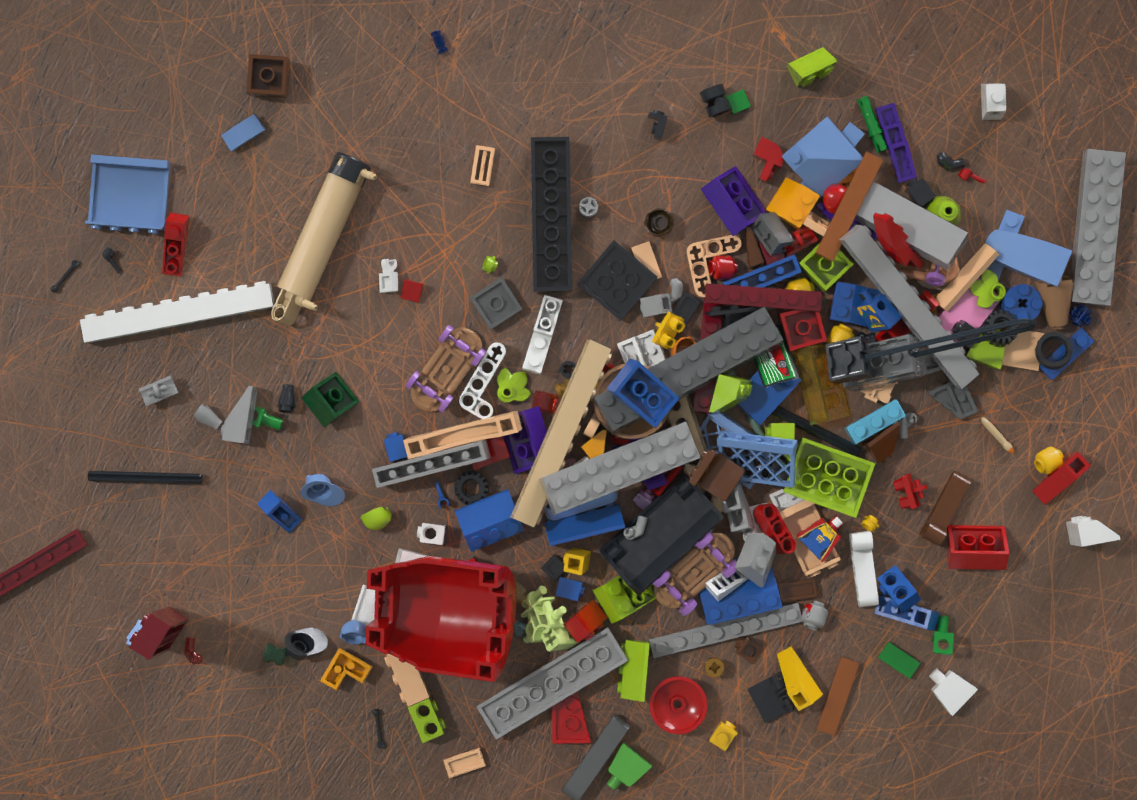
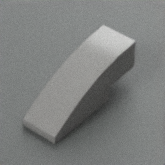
[722,481,755,533]

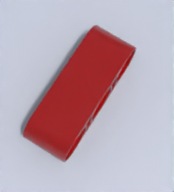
[753,503,796,555]

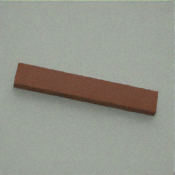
[815,151,883,262]

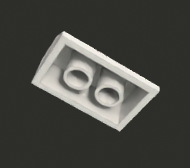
[1066,516,1120,547]

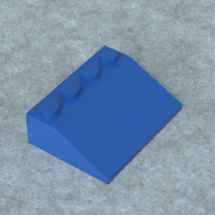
[699,557,782,625]

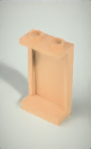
[779,500,841,577]

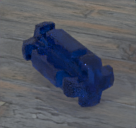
[431,30,448,54]

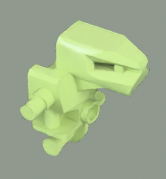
[521,585,583,652]

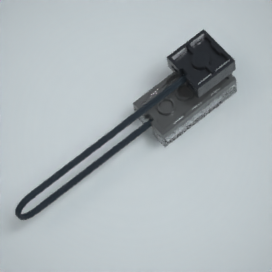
[826,318,1036,392]

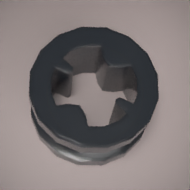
[560,361,576,378]

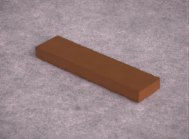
[816,657,860,736]

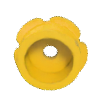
[861,515,879,532]

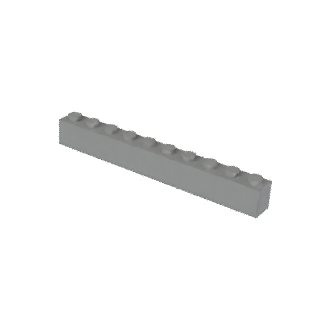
[839,225,979,389]

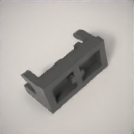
[751,212,795,256]

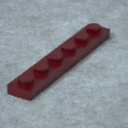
[704,283,822,312]
[693,299,723,414]
[0,529,87,597]

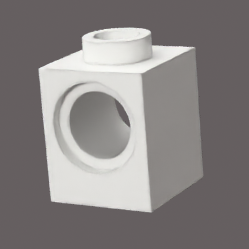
[417,522,446,545]

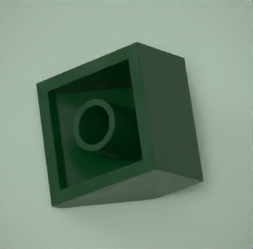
[301,372,359,428]

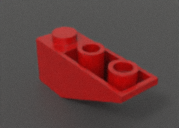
[162,213,189,276]
[1032,452,1091,505]

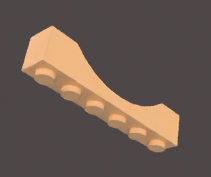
[403,411,522,459]

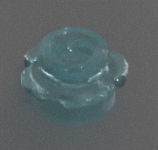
[513,619,527,638]

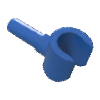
[435,481,449,509]

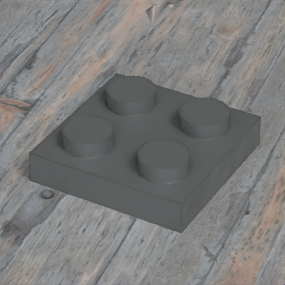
[470,277,523,330]

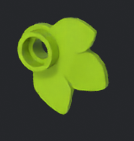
[969,269,1006,308]
[497,368,531,403]

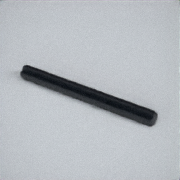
[771,406,862,457]
[88,471,203,484]

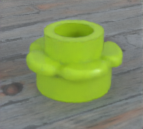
[482,256,498,274]

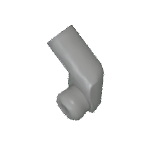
[669,278,683,305]
[898,412,918,439]
[623,516,648,540]

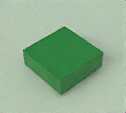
[726,89,751,115]

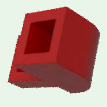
[753,137,783,183]

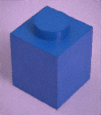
[384,432,407,462]
[555,576,585,601]

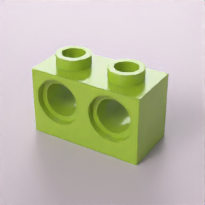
[408,697,446,743]

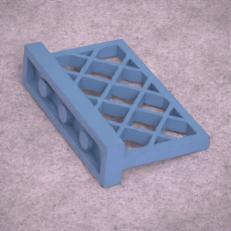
[700,412,772,489]
[717,431,798,488]

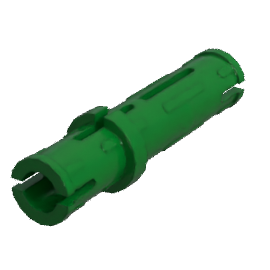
[856,96,888,154]

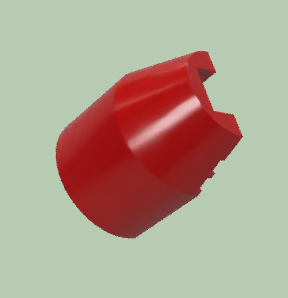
[365,556,516,682]

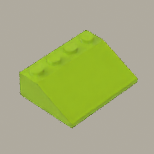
[783,437,875,518]

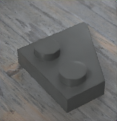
[928,382,978,420]

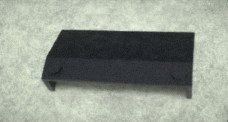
[599,473,725,596]

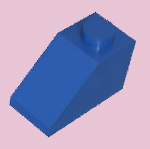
[257,490,303,533]

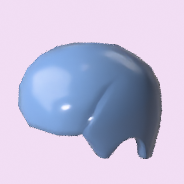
[340,620,366,645]

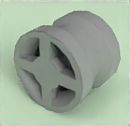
[579,197,598,218]

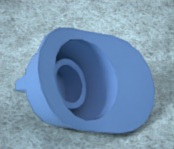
[300,474,345,506]

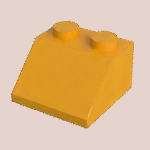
[766,178,820,230]

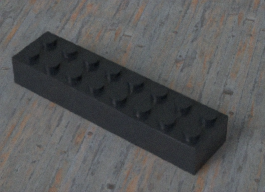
[531,137,572,293]

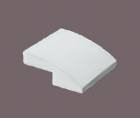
[617,329,667,367]

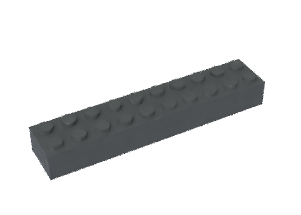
[594,307,783,435]

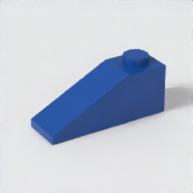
[874,595,939,631]

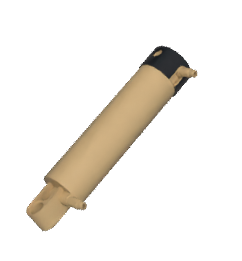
[271,152,377,326]

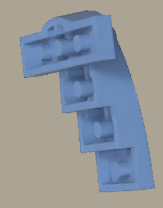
[979,210,1072,288]

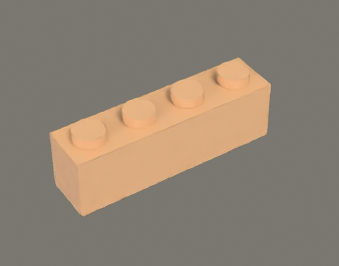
[384,654,430,706]

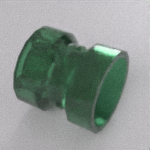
[263,643,286,666]

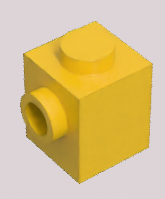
[563,547,591,575]

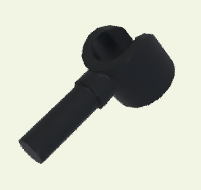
[102,247,121,273]

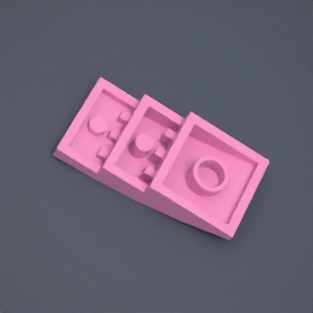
[936,278,999,347]

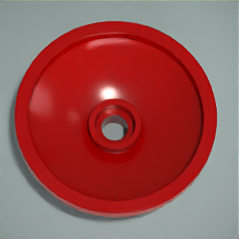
[649,676,707,734]

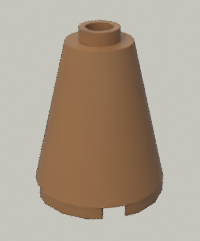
[1035,276,1074,330]

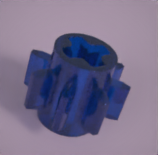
[1069,304,1094,328]

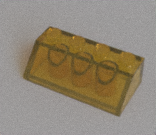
[792,343,851,426]

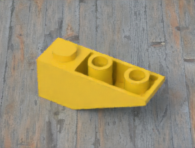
[777,646,823,711]

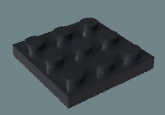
[577,240,658,321]

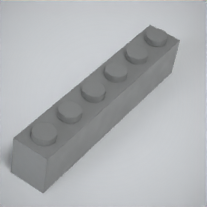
[372,439,491,488]

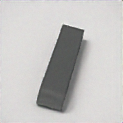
[561,714,631,800]

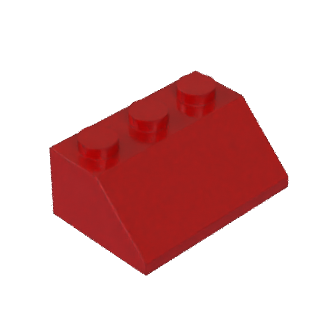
[947,525,1009,570]

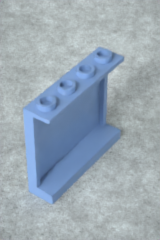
[85,155,171,234]

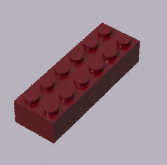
[129,607,188,660]

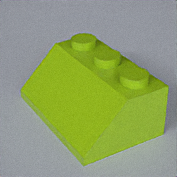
[617,639,649,702]

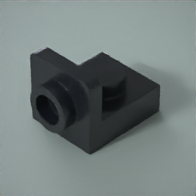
[648,110,667,141]
[951,320,981,349]

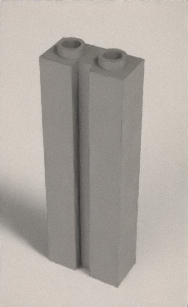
[854,181,968,271]

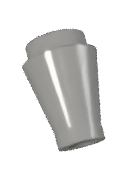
[193,404,222,430]

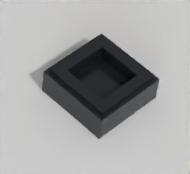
[541,554,564,581]

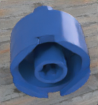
[1000,284,1043,320]

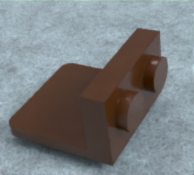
[689,449,745,501]

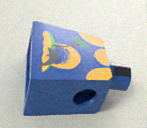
[857,288,902,332]

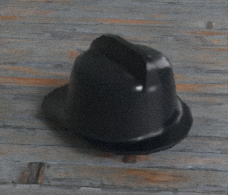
[284,628,328,660]

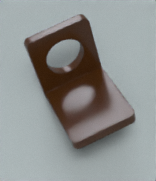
[734,636,763,664]

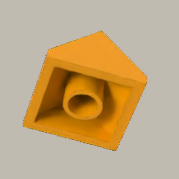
[581,430,607,459]

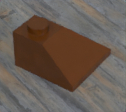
[863,421,901,464]

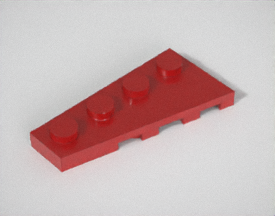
[552,691,591,744]

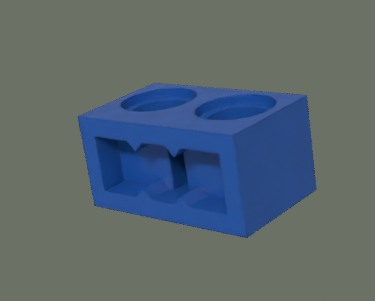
[877,565,921,613]

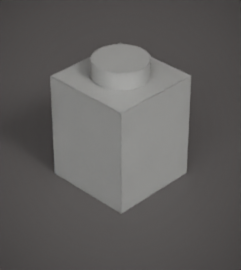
[640,294,672,317]

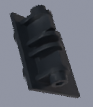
[747,671,796,723]

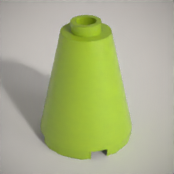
[924,196,961,226]

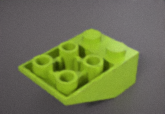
[787,47,837,87]
[593,575,656,624]

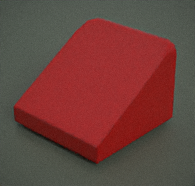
[400,279,424,303]

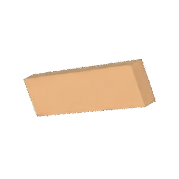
[935,243,1000,312]

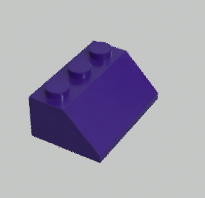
[701,166,767,236]
[504,406,547,474]

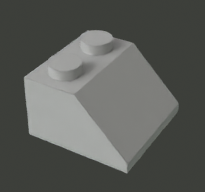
[735,533,776,588]

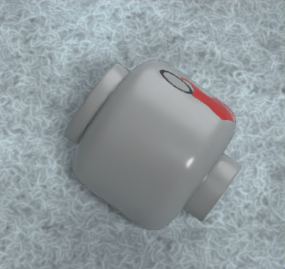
[801,601,828,631]

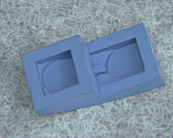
[221,114,266,152]

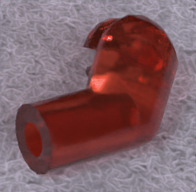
[184,637,203,665]

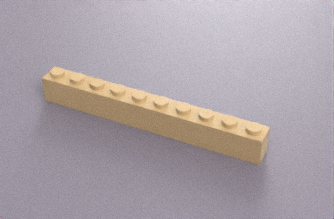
[510,340,612,527]

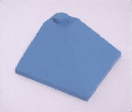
[782,116,863,197]

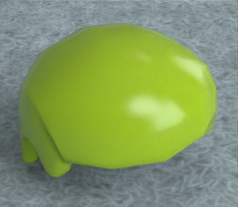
[361,507,392,531]

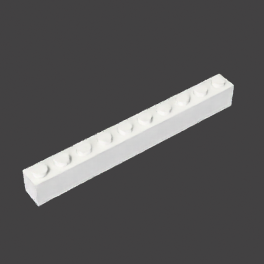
[80,281,275,343]

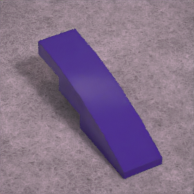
[875,103,917,183]

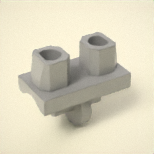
[139,375,179,406]

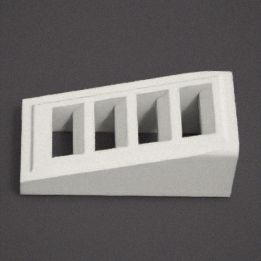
[705,570,748,602]

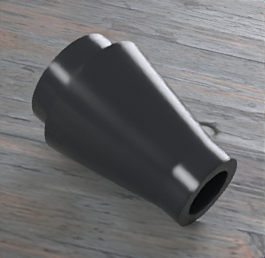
[277,384,296,413]

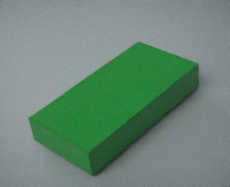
[878,642,920,679]

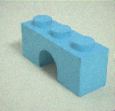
[844,399,906,444]

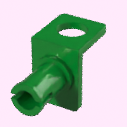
[252,406,283,431]
[930,616,954,655]

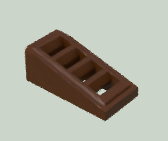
[745,227,764,268]

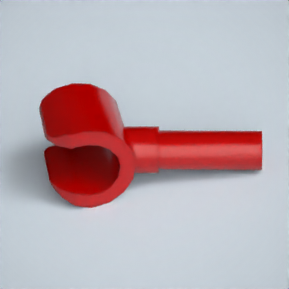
[958,169,986,184]

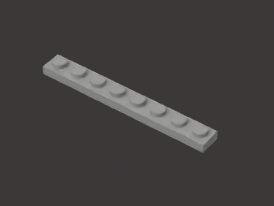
[649,602,802,658]

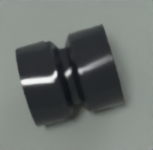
[700,84,732,118]

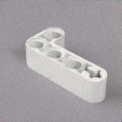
[459,342,506,419]
[849,531,879,608]

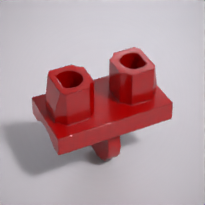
[784,226,818,257]
[893,473,927,510]

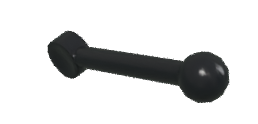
[51,260,79,293]
[372,709,385,749]

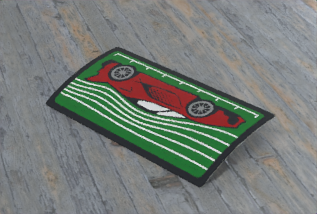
[754,325,799,388]

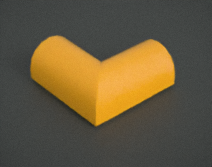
[320,647,373,691]

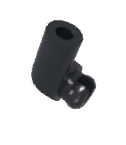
[937,152,965,171]

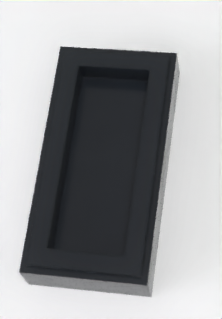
[672,291,701,334]

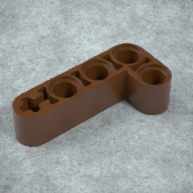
[919,471,971,546]

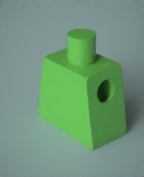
[607,742,652,791]

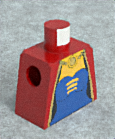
[797,515,844,562]

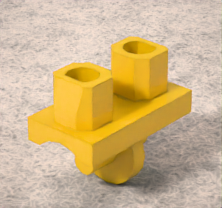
[652,311,685,349]

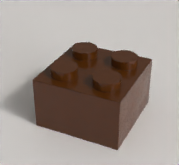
[246,54,290,98]

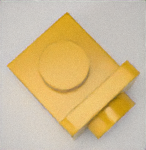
[709,721,738,751]

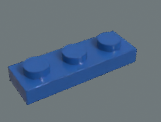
[1039,328,1094,381]

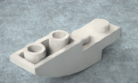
[522,295,563,375]

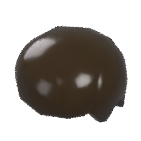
[644,208,674,238]

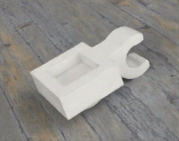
[379,259,398,293]

